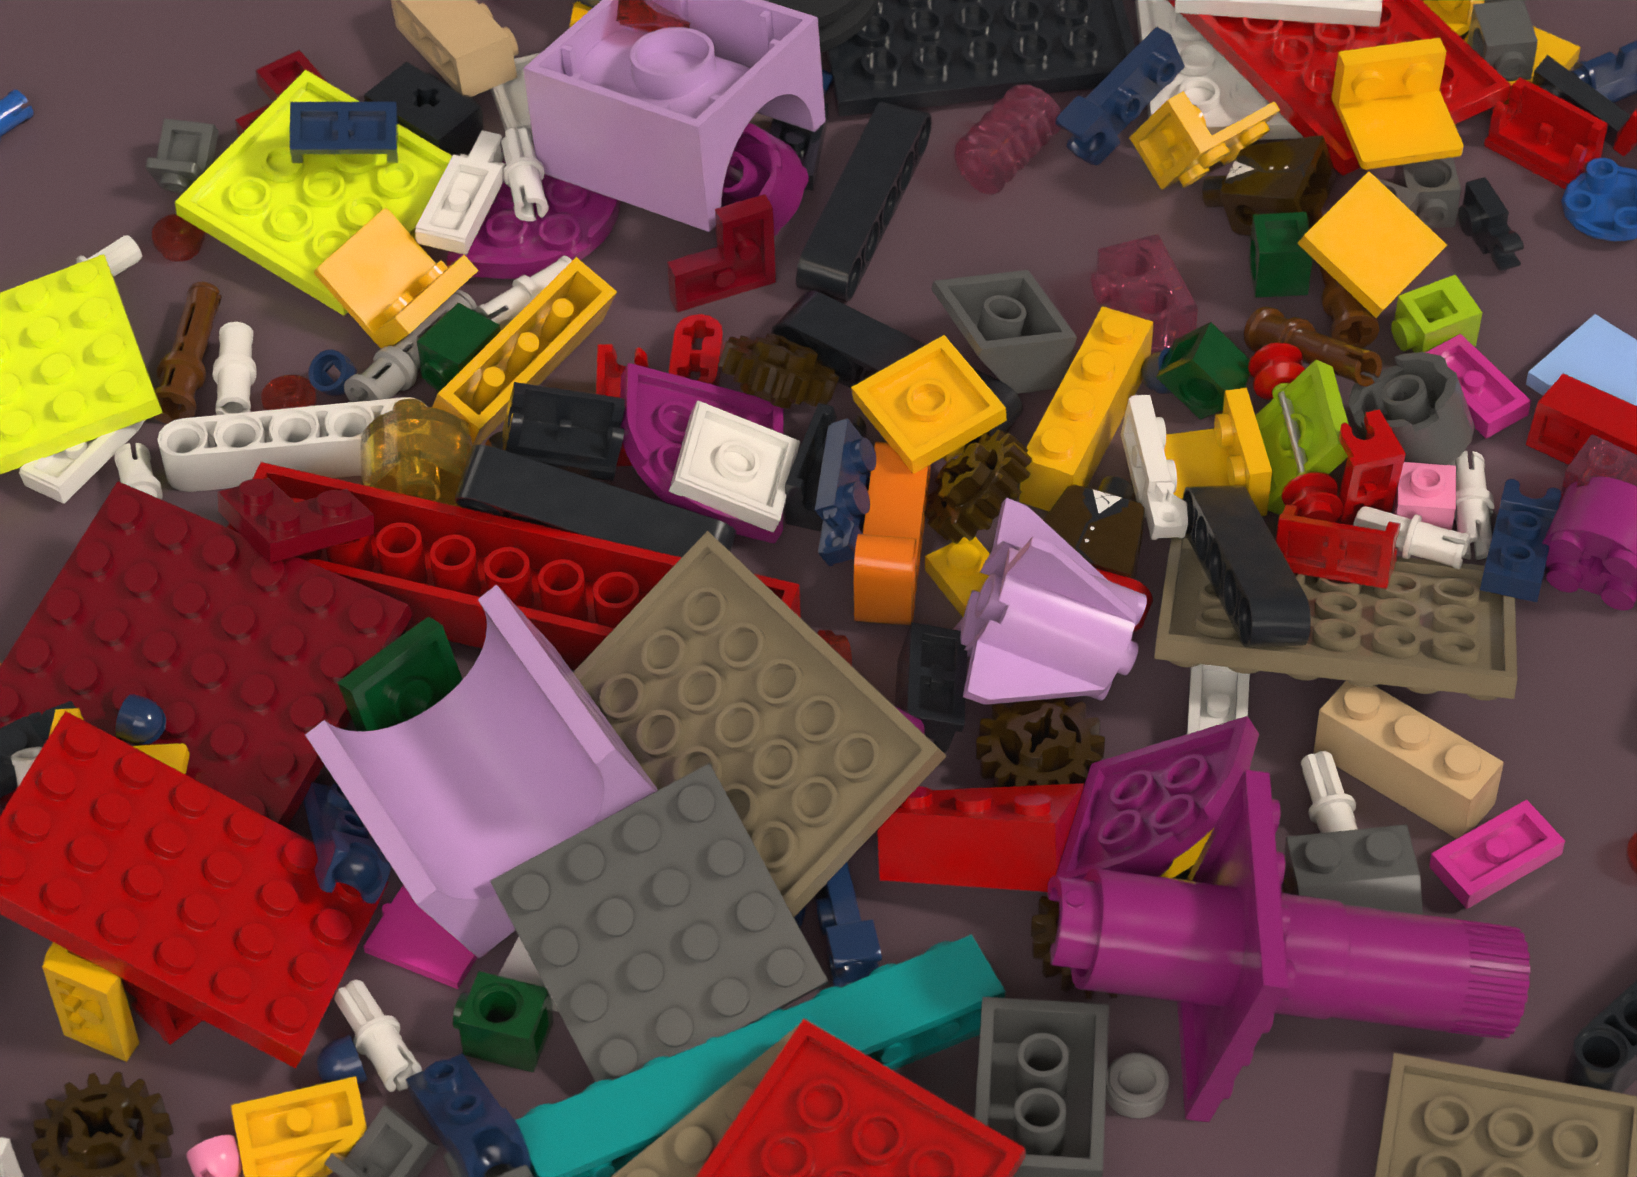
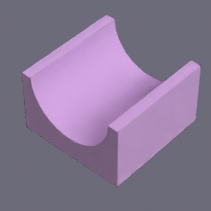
[523,0,826,232]
[306,585,658,959]

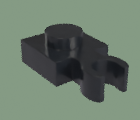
[1458,177,1524,271]

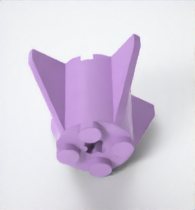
[953,498,1147,705]

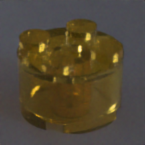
[360,399,472,508]

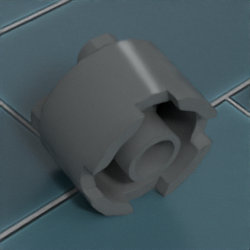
[1348,352,1475,466]

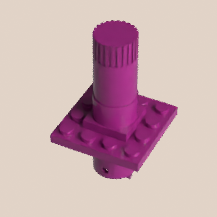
[1048,769,1531,1122]

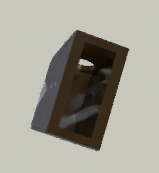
[1202,135,1337,236]
[1043,476,1145,580]

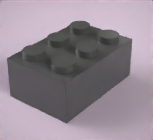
[975,997,1109,1177]

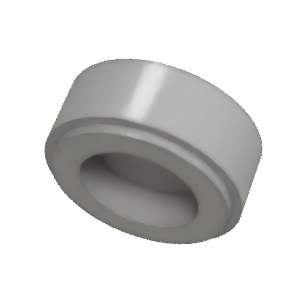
[1106,1053,1169,1119]

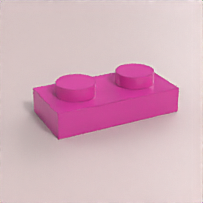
[1425,334,1531,438]
[1429,799,1565,909]

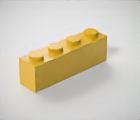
[430,257,617,457]
[1019,306,1153,511]

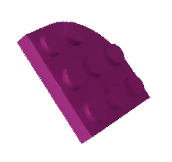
[446,150,621,279]
[620,363,783,544]
[1056,716,1259,879]

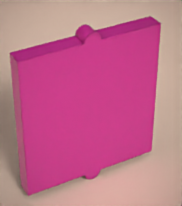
[363,884,488,989]

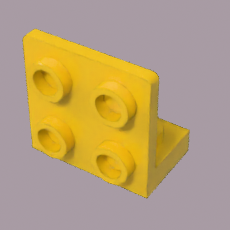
[1332,38,1464,170]
[1129,91,1280,190]
[314,209,478,349]
[1164,388,1272,516]
[42,942,140,1062]

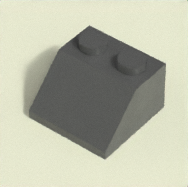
[931,270,1077,394]
[1282,824,1423,915]

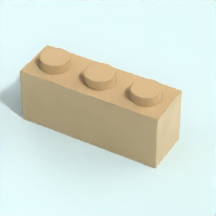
[391,0,518,97]
[1313,680,1504,839]

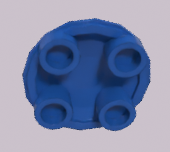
[1561,158,1637,242]

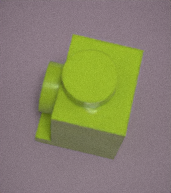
[1391,274,1483,353]

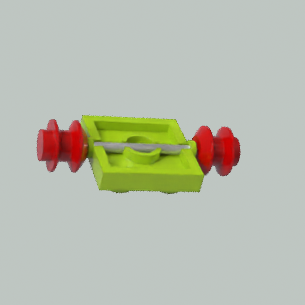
[1248,343,1349,522]

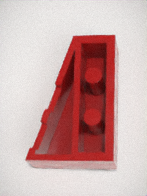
[878,783,1084,892]

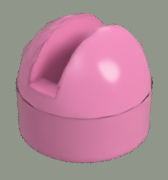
[186,1135,242,1177]

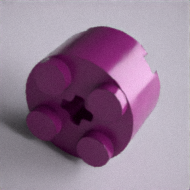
[721,123,808,236]
[1542,477,1637,611]

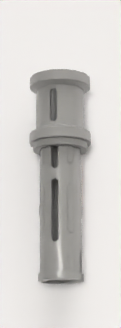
[344,290,477,402]

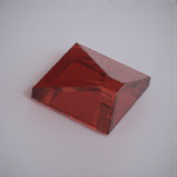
[616,0,690,33]

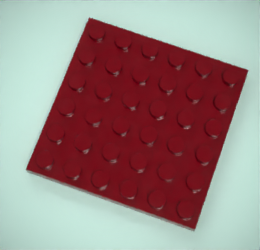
[0,481,413,828]

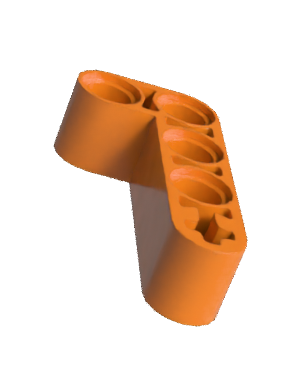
[854,441,931,626]

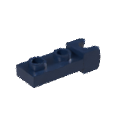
[1055,26,1185,165]
[1480,479,1562,602]
[304,782,392,904]
[816,862,882,987]
[405,1053,531,1177]

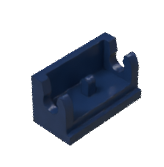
[290,102,398,163]

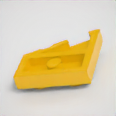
[231,1076,367,1177]

